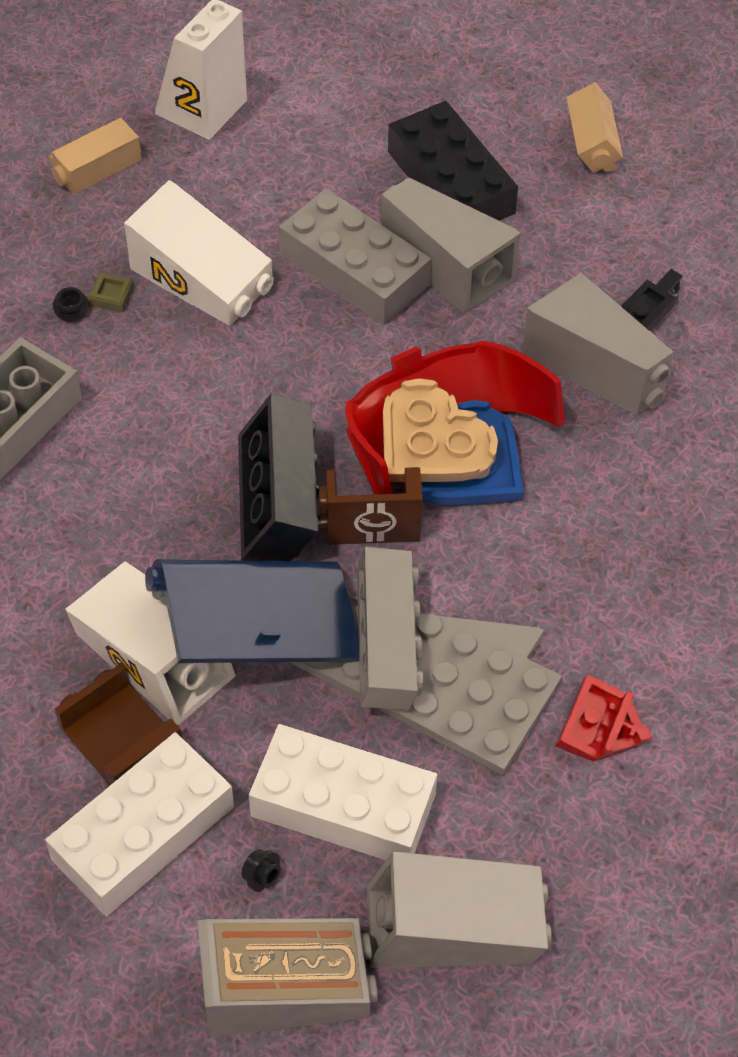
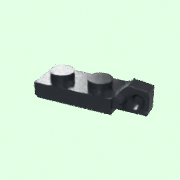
[621,269,683,331]

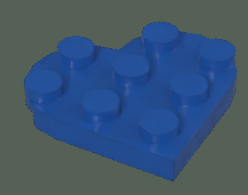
[421,400,524,506]

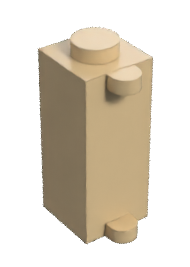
[566,82,623,172]
[48,117,142,195]

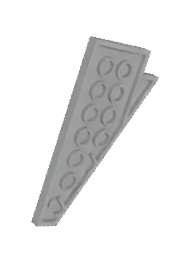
[289,605,562,776]

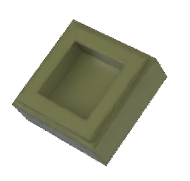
[88,272,134,312]

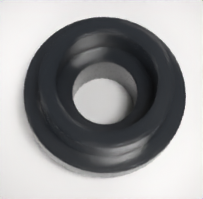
[53,287,89,321]
[241,849,281,892]

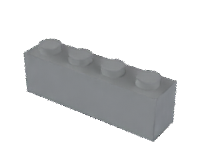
[357,547,423,710]

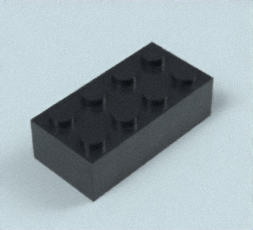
[388,101,518,221]
[238,393,321,561]

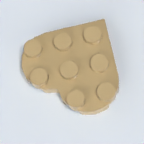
[383,378,498,482]

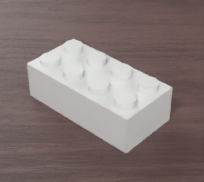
[249,724,437,860]
[45,732,234,917]

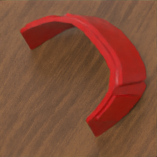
[345,341,565,495]

